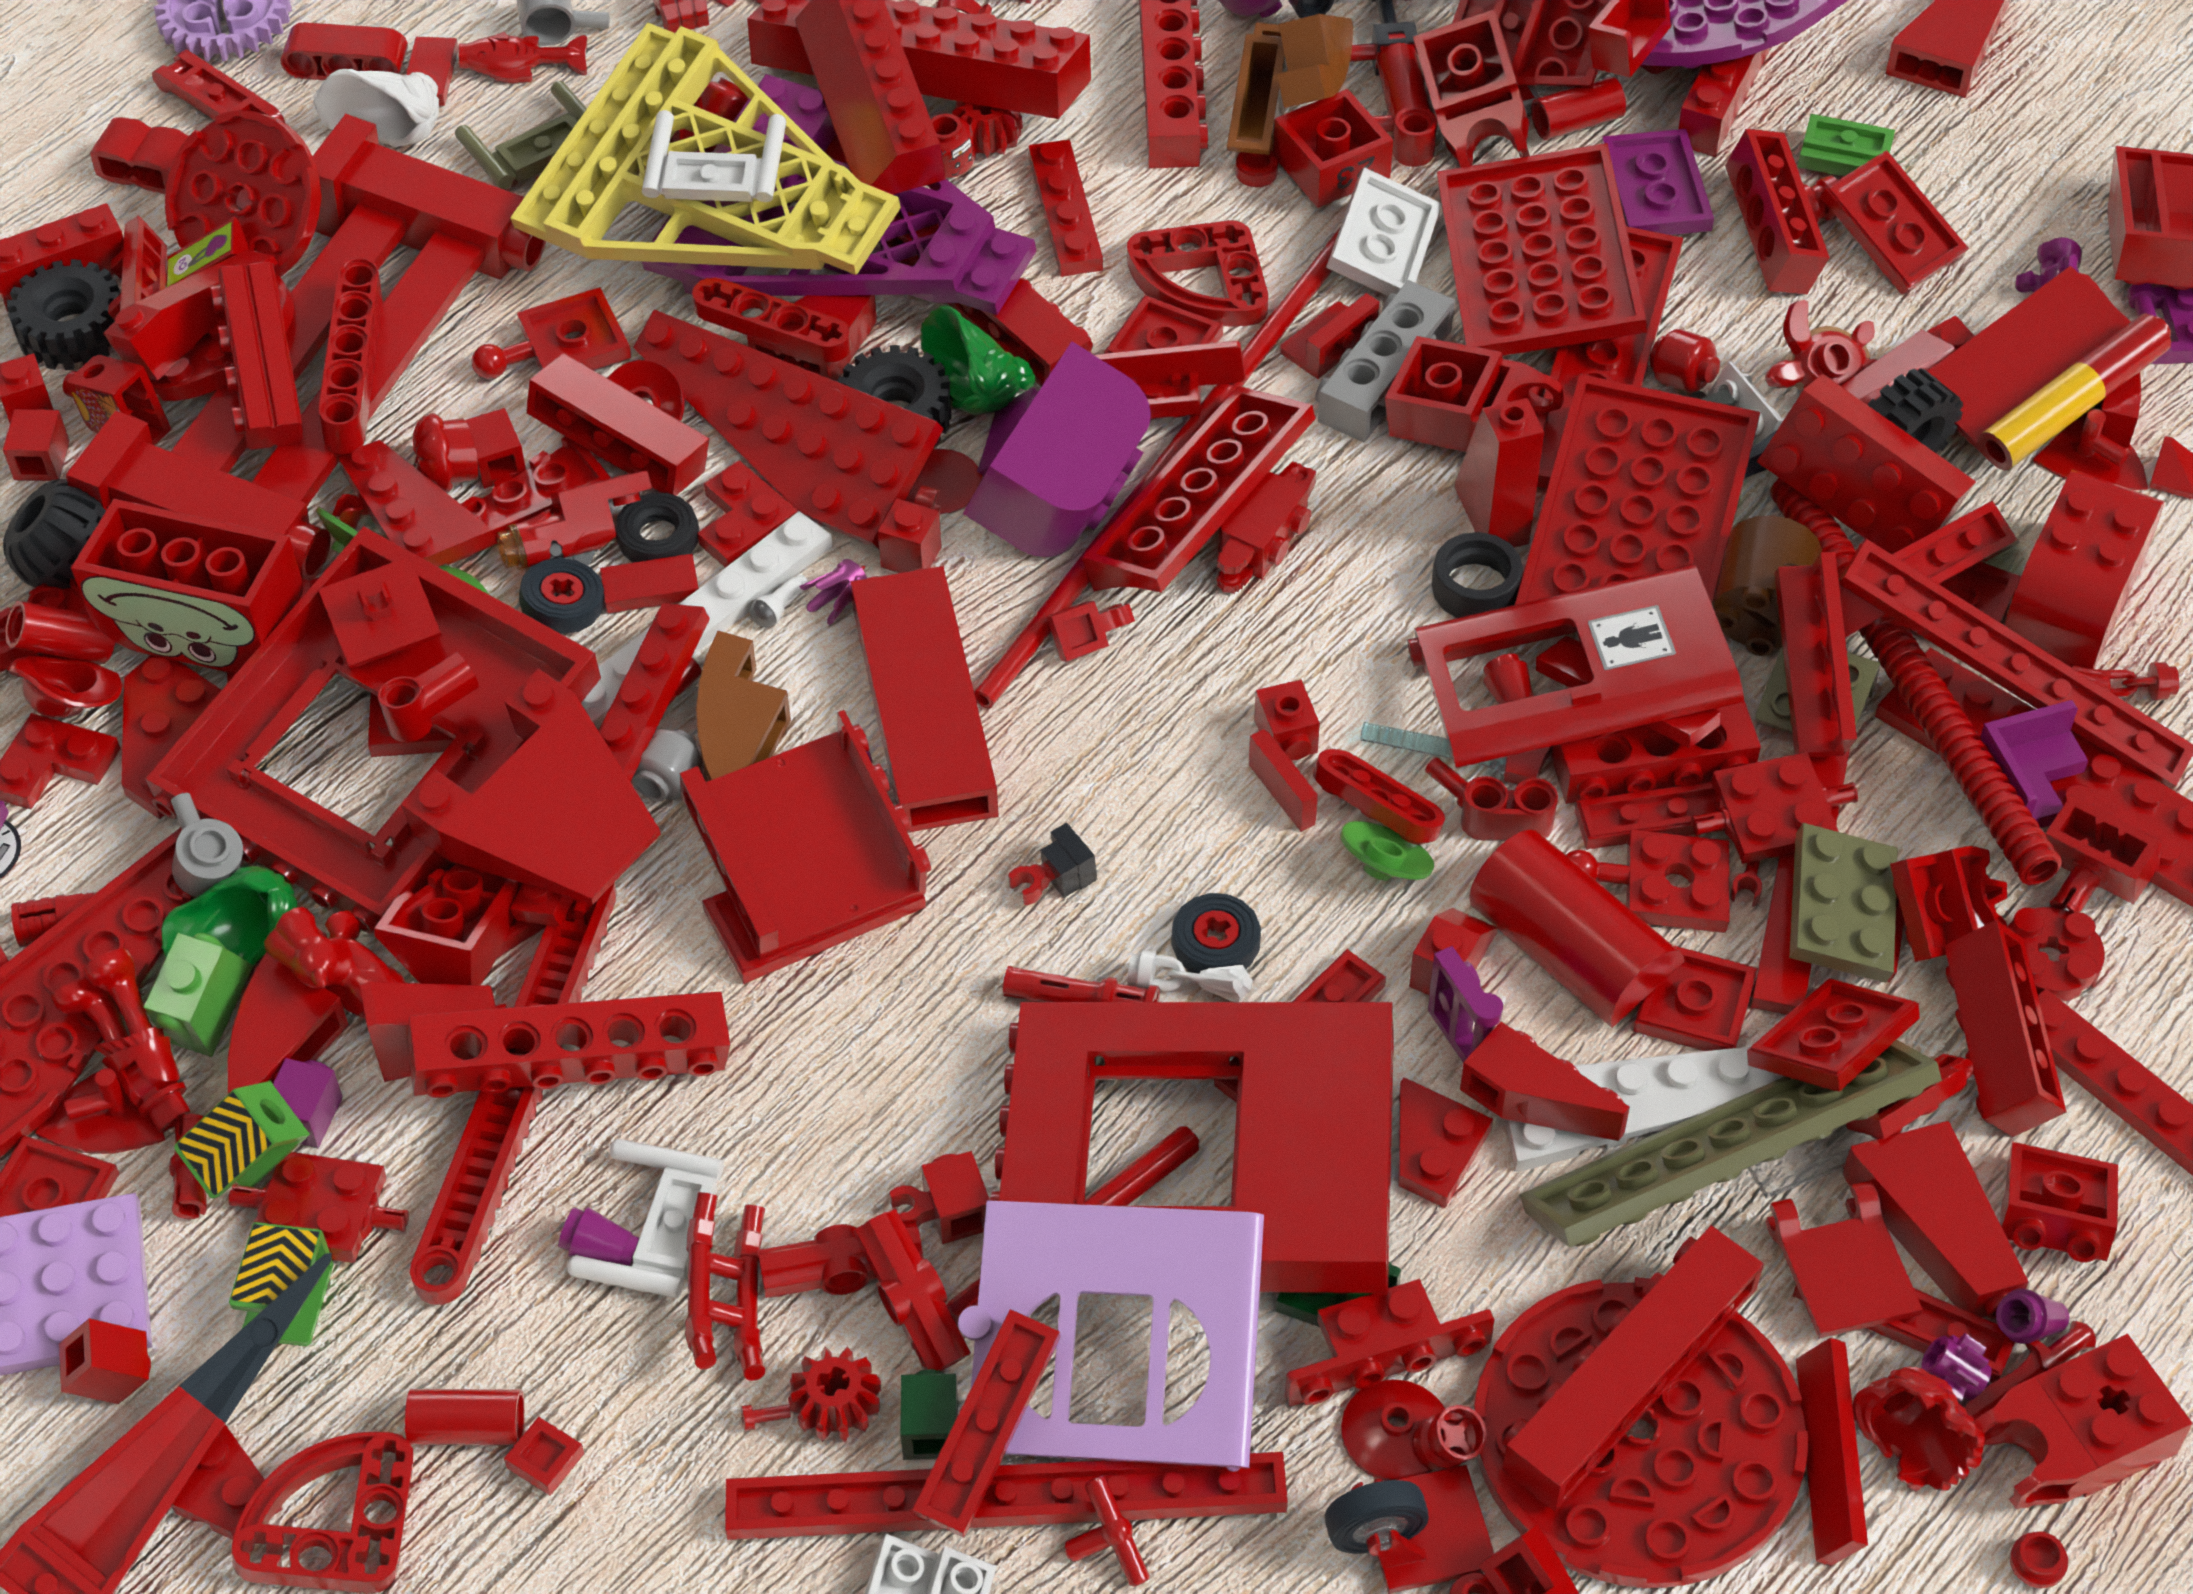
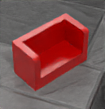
[1588,0,1671,78]

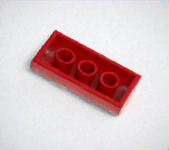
[1469,829,1684,1028]

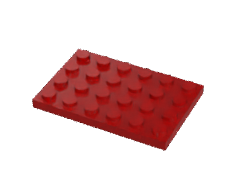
[1437,143,1647,356]
[1515,374,1761,605]

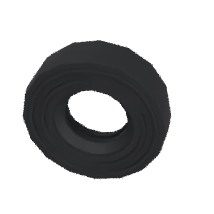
[615,493,699,563]

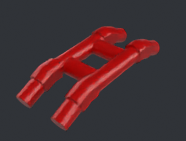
[685,1192,765,1381]

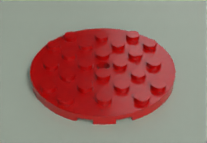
[1474,1277,1808,1588]

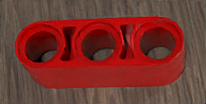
[280,22,408,80]

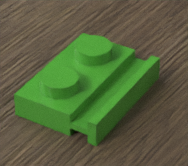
[1798,114,1895,177]

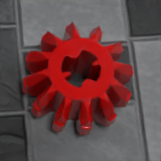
[952,101,1023,158]
[788,1346,882,1443]

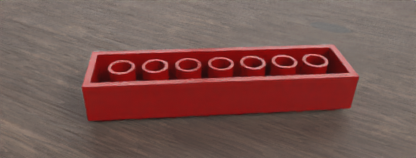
[747,0,1091,119]

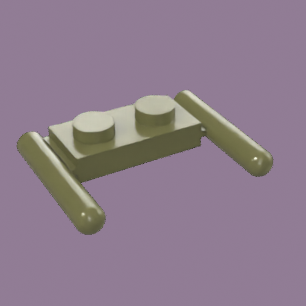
[455,81,587,189]

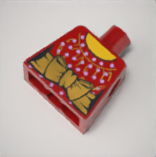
[62,355,172,446]

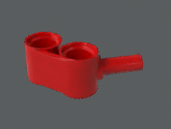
[1425,757,1558,841]

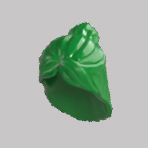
[920,306,1036,415]
[161,866,297,965]

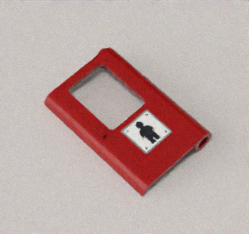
[1407,564,1744,768]

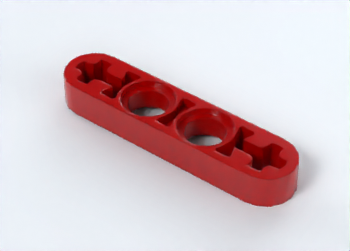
[692,277,851,363]

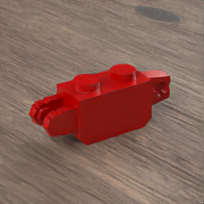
[1217,461,1316,594]

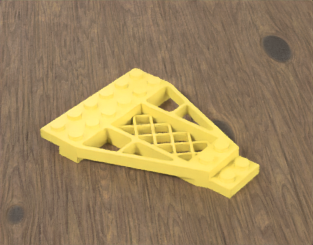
[510,22,901,275]

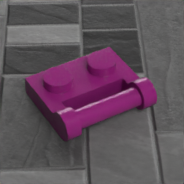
[2126,283,2193,364]
[1428,946,1503,1062]

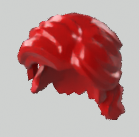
[1853,1366,1985,1491]

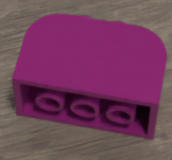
[962,341,1151,557]

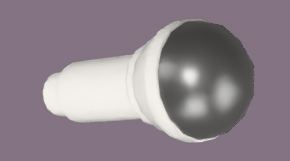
[750,574,808,628]

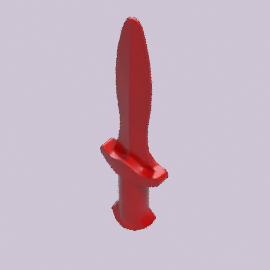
[1964,1321,2096,1420]

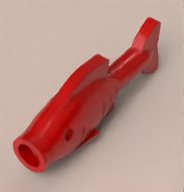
[459,32,587,83]

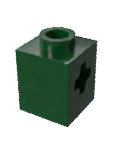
[900,1369,958,1460]

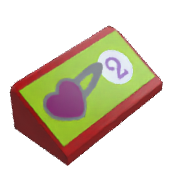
[166,217,249,288]

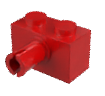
[2045,795,2162,913]

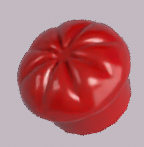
[413,413,478,494]

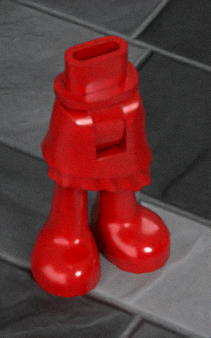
[51,948,191,1133]

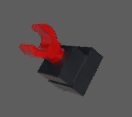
[1008,822,1097,906]

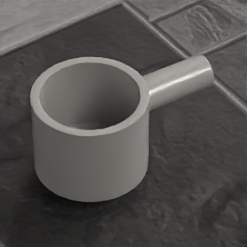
[516,0,610,46]
[171,793,243,897]

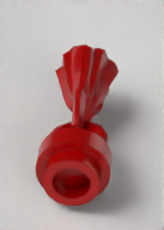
[2072,662,2179,701]

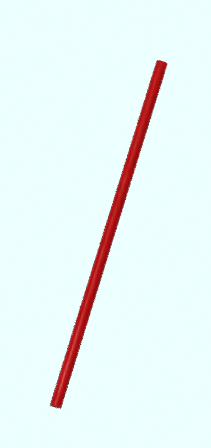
[974,226,1341,709]

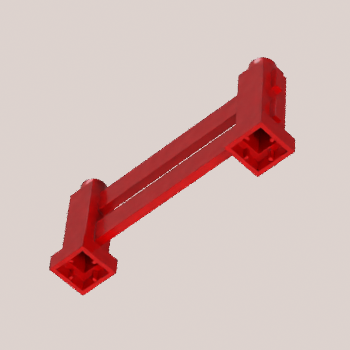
[66,113,546,581]

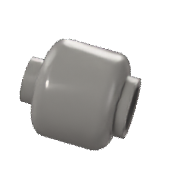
[632,729,703,801]

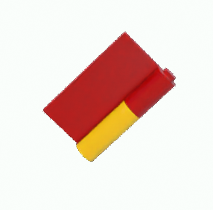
[1927,266,2171,471]

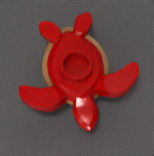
[1765,300,1877,391]

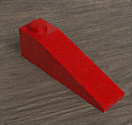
[103,250,278,381]

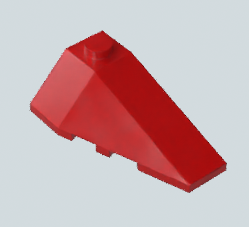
[374,864,522,985]

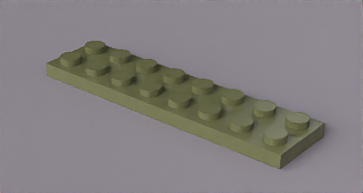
[1519,1040,1942,1248]

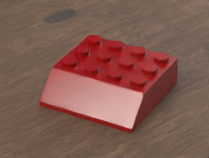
[2107,146,2193,290]

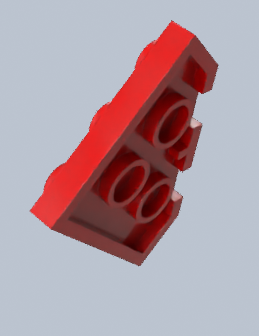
[121,655,221,819]

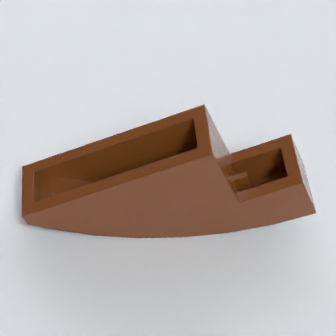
[1277,14,1353,108]
[1227,22,1288,155]
[696,631,791,782]

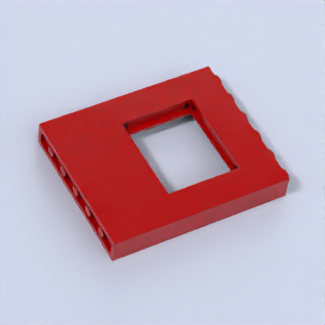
[145,526,601,934]
[990,1002,1394,1293]

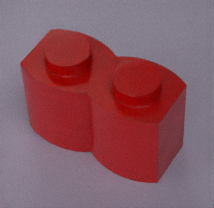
[90,117,188,194]

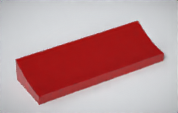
[1082,386,1316,593]

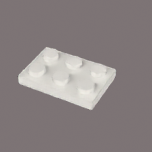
[1326,167,1442,296]

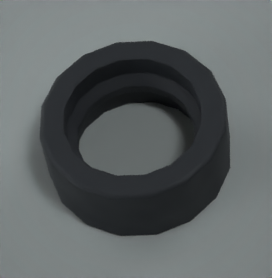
[1431,532,1523,618]

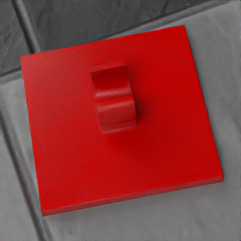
[318,556,442,670]

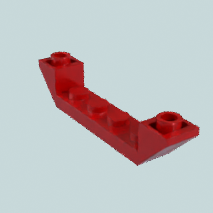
[1839,501,2020,639]

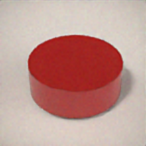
[1235,151,1278,187]

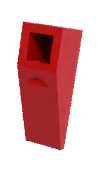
[1460,1021,1630,1141]

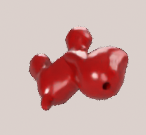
[264,907,406,1020]

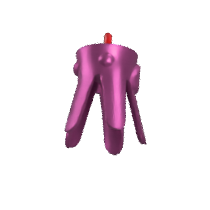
[799,559,867,626]

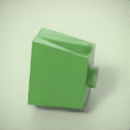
[143,933,254,1057]

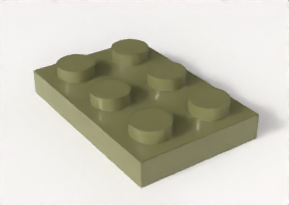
[1789,823,1898,983]

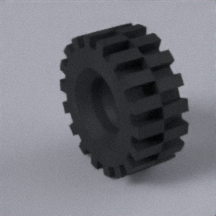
[7,259,121,370]
[838,345,952,445]
[1868,368,1963,453]

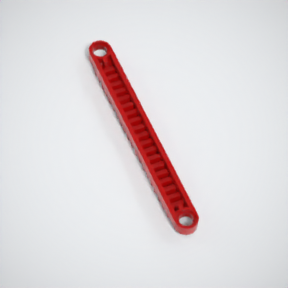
[410,882,617,1305]

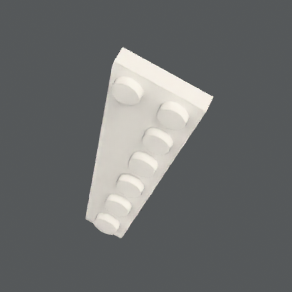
[1504,1047,1785,1172]

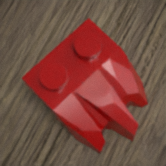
[1890,846,2008,962]

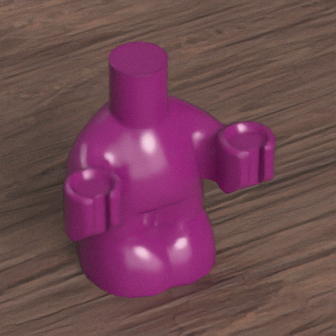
[2015,237,2083,293]

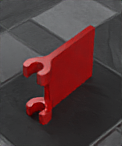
[1765,1180,1923,1339]

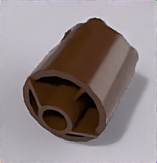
[1713,515,1822,656]

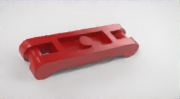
[152,50,285,123]

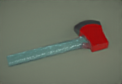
[1360,722,1553,784]

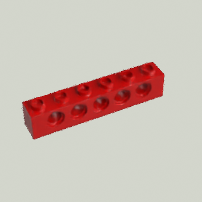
[1139,0,1208,168]
[407,991,731,1098]

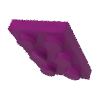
[1601,129,1714,235]

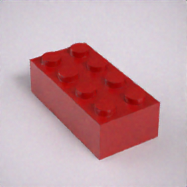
[1757,374,1976,554]

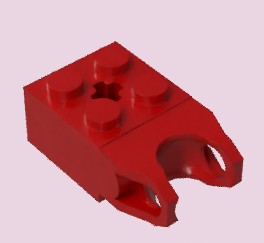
[1413,9,1530,167]
[1385,336,1564,452]
[1974,1333,2193,1509]

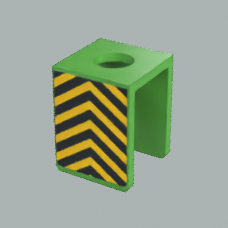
[174,1081,310,1199]
[229,1222,334,1346]

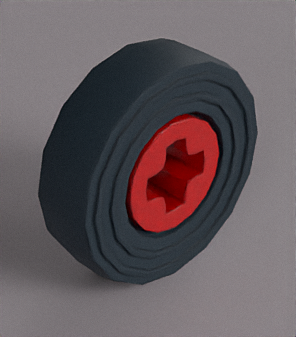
[519,558,604,634]
[1171,893,1261,974]

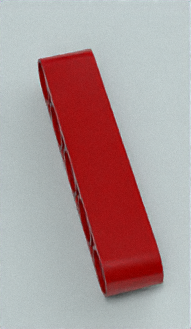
[319,257,383,455]

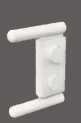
[641,110,786,202]
[567,1139,724,1298]

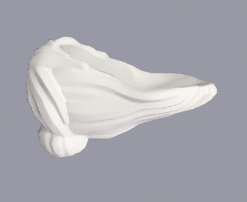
[313,69,439,147]

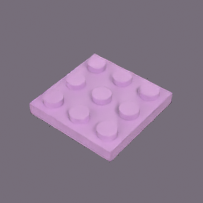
[0,1193,152,1376]

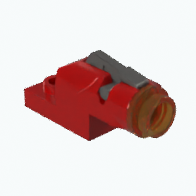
[496,470,652,570]

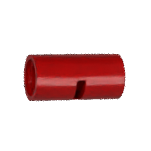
[1531,76,1626,140]
[6,601,115,665]
[405,1389,525,1445]

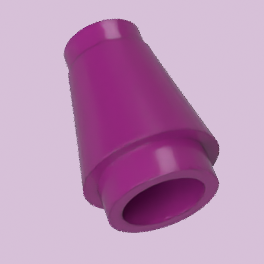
[558,1207,640,1267]
[1996,1289,2070,1344]

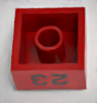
[1273,88,1393,208]

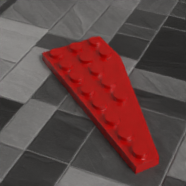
[633,309,944,549]
[0,827,196,1158]

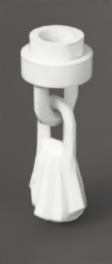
[1127,950,1253,1002]

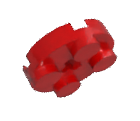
[2007,907,2105,1002]

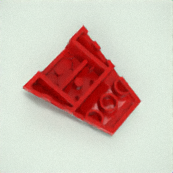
[1423,0,1610,87]

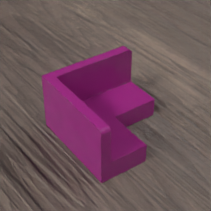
[1980,700,2088,828]

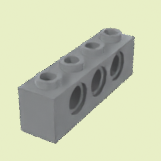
[1315,280,1455,443]

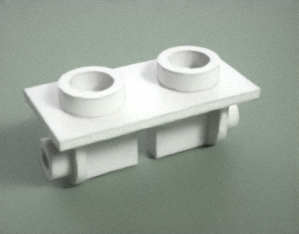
[1707,361,1785,446]

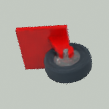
[1325,1465,1494,1594]

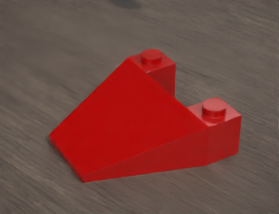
[401,668,661,904]

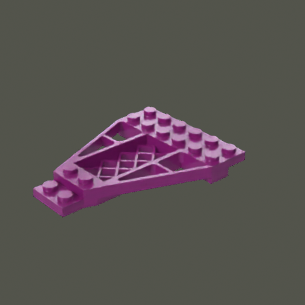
[641,74,1036,315]

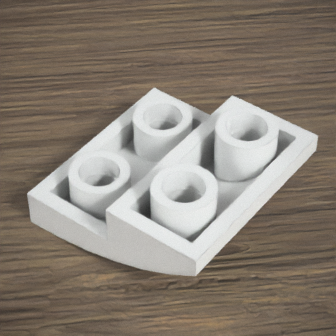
[864,1534,997,1594]

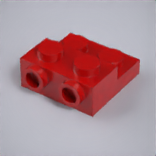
[2000,1141,2119,1263]

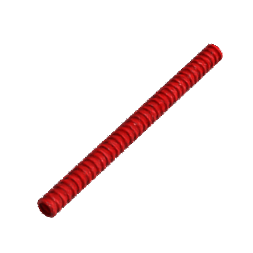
[1770,478,2062,885]

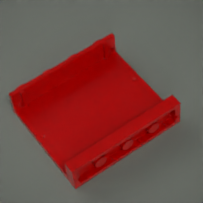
[679,710,931,960]

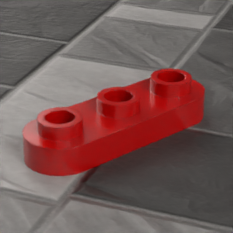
[1313,749,1445,845]

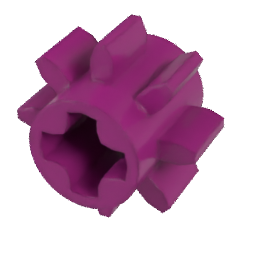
[1921,1333,1991,1402]

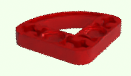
[1127,220,1268,327]
[232,1432,413,1594]

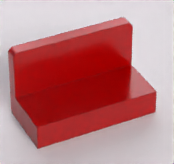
[1280,293,1380,379]

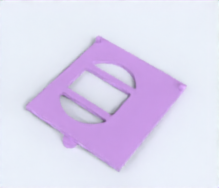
[958,1201,1264,1472]

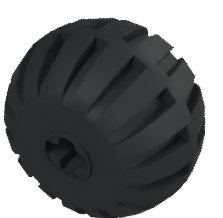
[3,479,108,589]

